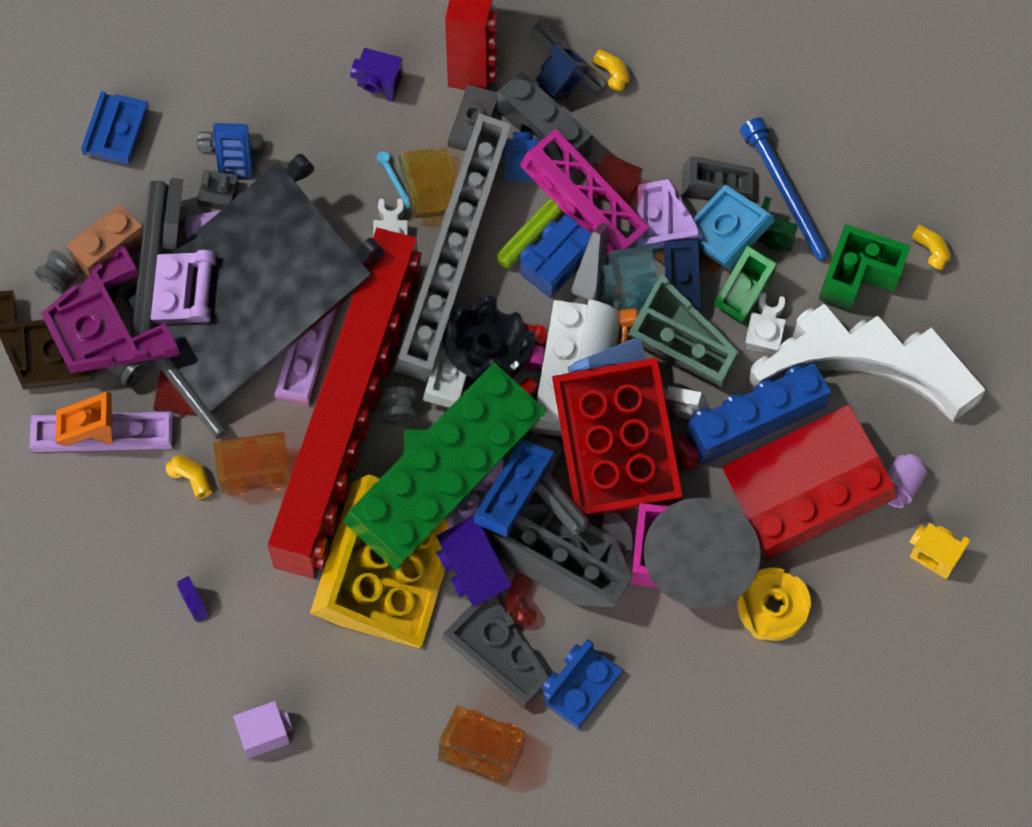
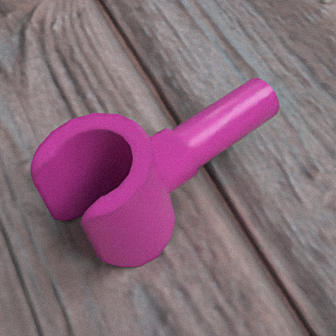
[525,345,545,371]

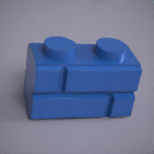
[520,215,591,298]

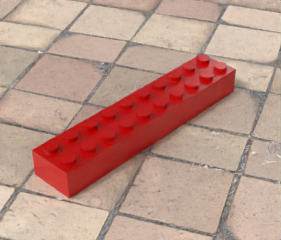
[267,227,423,580]

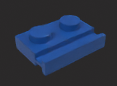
[81,91,149,165]

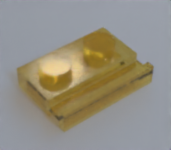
[398,148,456,219]

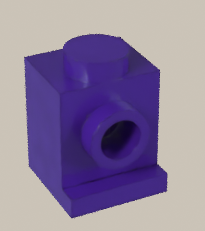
[350,48,403,102]

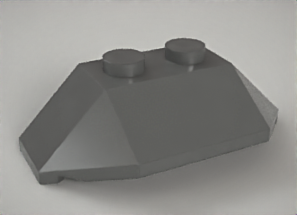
[488,504,632,608]

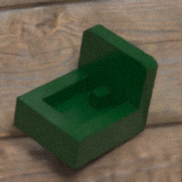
[757,196,798,251]

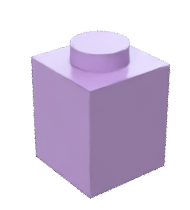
[233,701,293,759]

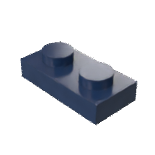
[664,240,702,310]

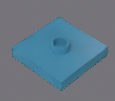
[693,184,775,270]

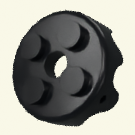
[443,296,535,380]

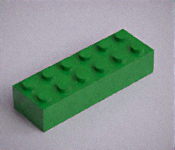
[343,362,547,571]

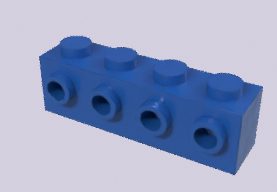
[687,363,831,465]

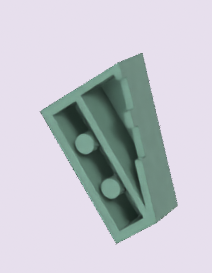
[628,273,739,389]

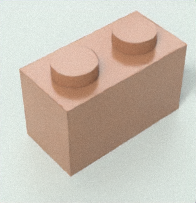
[66,203,143,278]

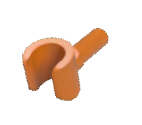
[618,308,639,345]

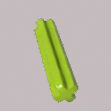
[496,198,564,269]

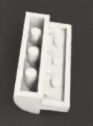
[532,299,620,437]

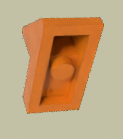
[56,392,113,446]

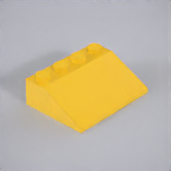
[309,474,453,648]

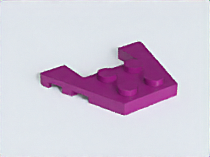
[41,245,180,373]

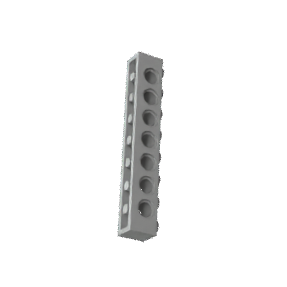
[393,113,511,382]

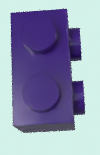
[436,516,512,607]

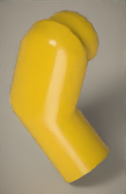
[592,49,630,92]
[911,224,952,270]

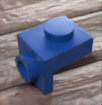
[505,132,540,181]

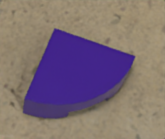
[177,576,209,622]

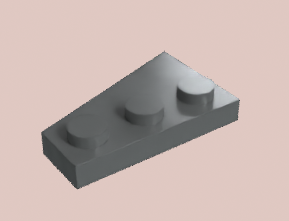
[442,595,549,709]

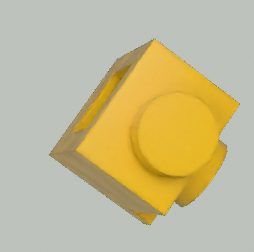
[909,523,970,580]

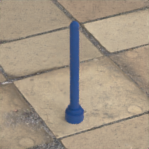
[739,117,828,261]

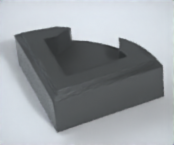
[601,512,633,555]

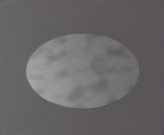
[644,498,760,609]

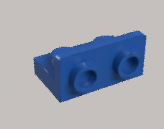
[542,639,622,730]

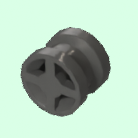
[35,250,79,293]
[106,361,151,388]
[381,387,417,426]

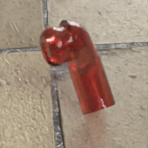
[504,573,537,627]

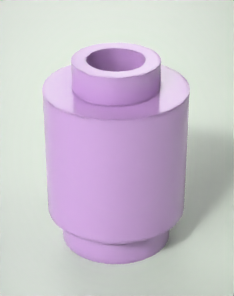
[887,454,928,508]

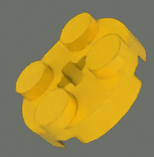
[737,567,811,641]

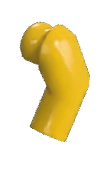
[166,455,212,499]

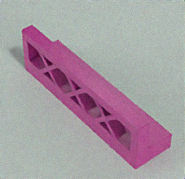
[520,129,650,264]

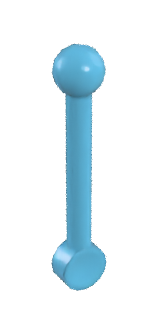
[377,151,414,210]

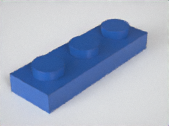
[474,439,554,537]

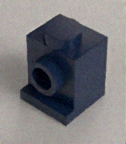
[535,44,591,98]

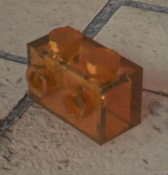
[213,432,291,496]
[438,706,526,786]

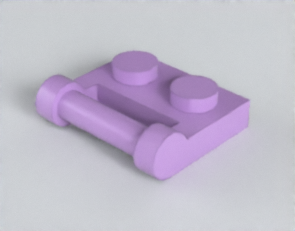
[150,250,217,324]

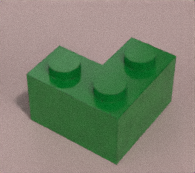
[819,224,911,310]

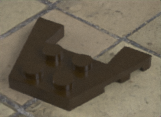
[0,284,119,390]

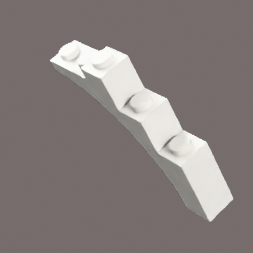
[748,304,985,422]

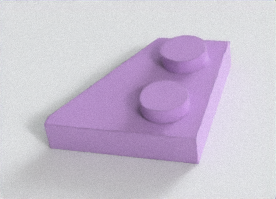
[637,179,703,251]

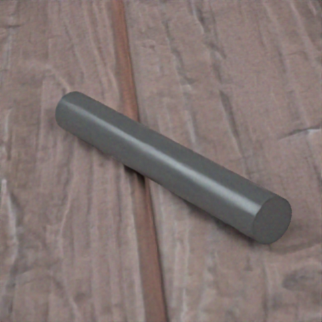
[155,357,227,439]

